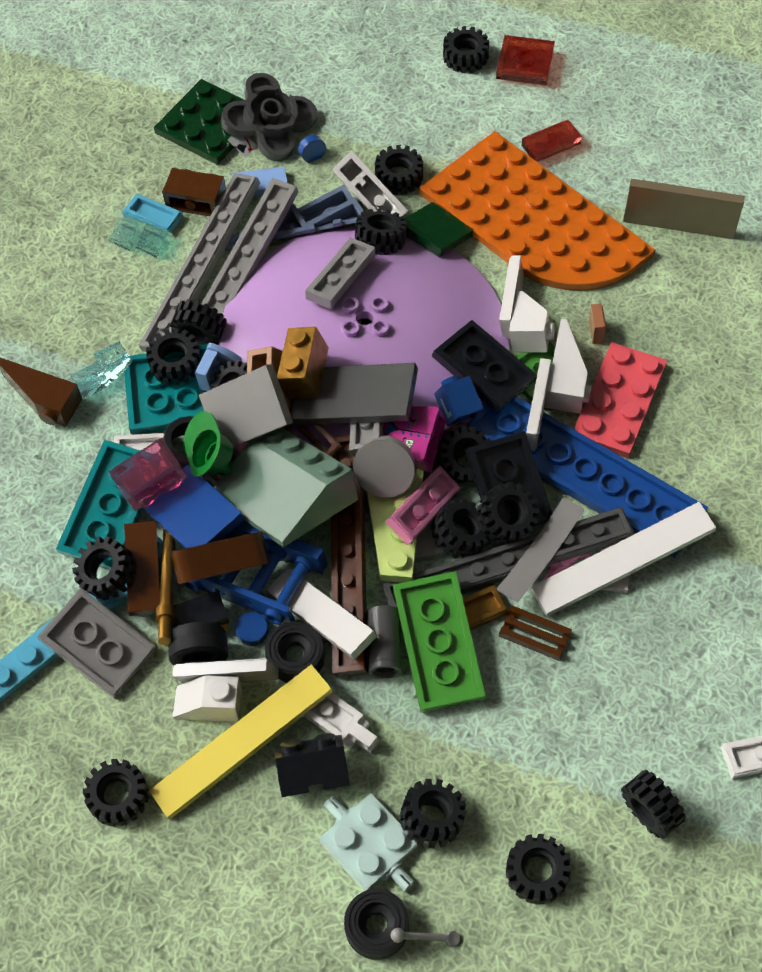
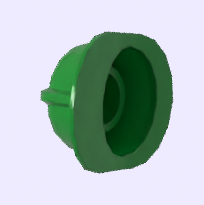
[184,411,233,477]

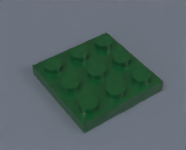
[154,79,244,165]

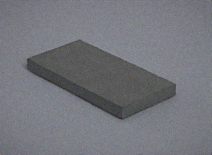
[291,363,418,425]

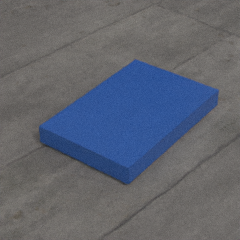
[141,465,245,549]

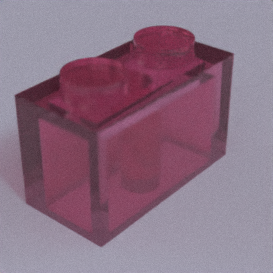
[108,437,187,511]

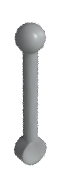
[390,928,460,946]

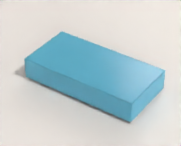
[122,193,184,236]

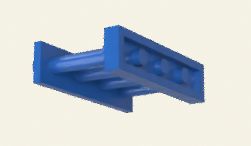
[182,520,328,625]

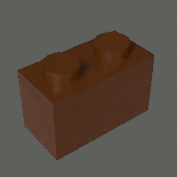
[162,168,226,217]

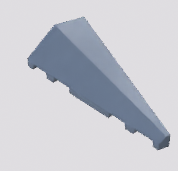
[225,184,363,251]

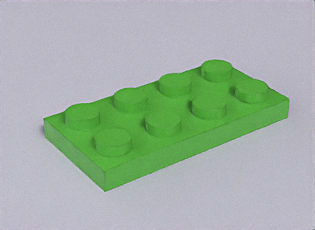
[393,571,486,713]

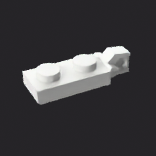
[304,693,379,754]

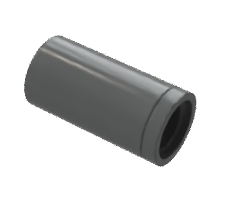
[367,605,402,678]

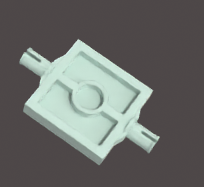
[319,793,418,892]

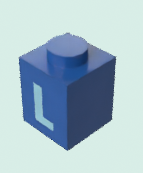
[434,375,484,426]

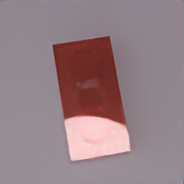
[521,119,582,162]

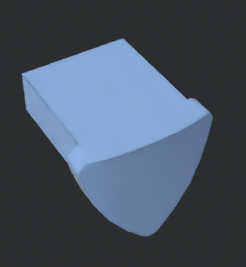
[195,343,242,391]

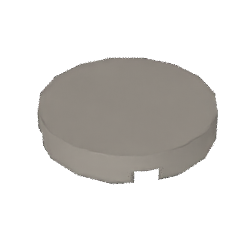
[353,436,417,498]

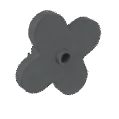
[221,73,317,161]

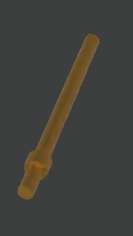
[156,529,176,645]

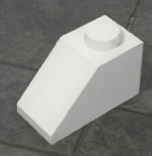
[509,291,555,352]
[173,675,243,722]

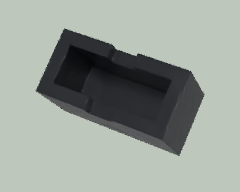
[274,733,350,797]

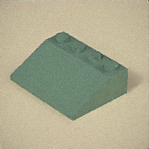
[213,428,358,547]

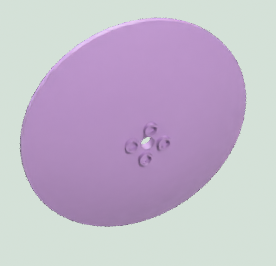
[220,225,509,449]

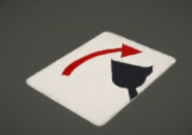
[228,136,258,158]

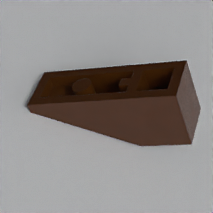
[0,358,83,427]

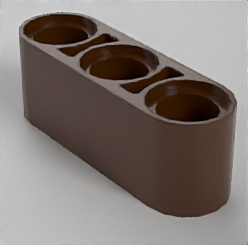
[171,531,270,584]

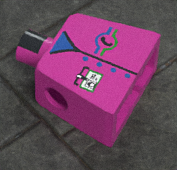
[383,406,447,473]

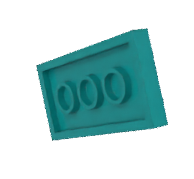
[56,439,163,570]

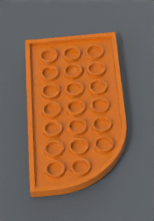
[419,131,656,290]

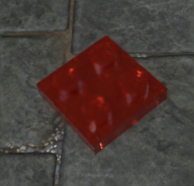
[496,35,555,85]

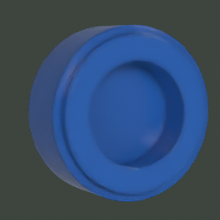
[298,135,326,162]
[235,612,268,646]

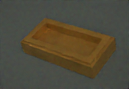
[463,584,509,631]

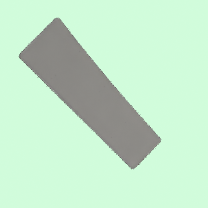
[497,498,584,602]

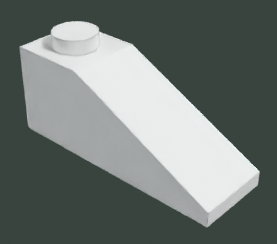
[332,150,408,217]
[545,319,592,414]

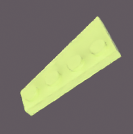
[366,468,424,583]

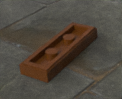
[124,521,160,616]

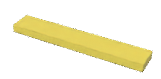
[149,664,333,820]

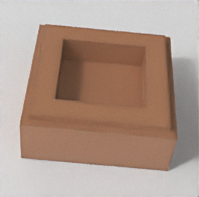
[589,303,606,344]

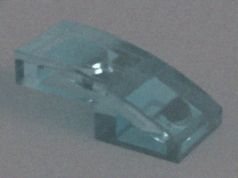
[108,218,173,259]
[70,341,132,400]

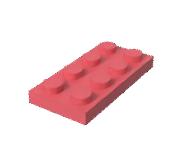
[574,342,667,458]

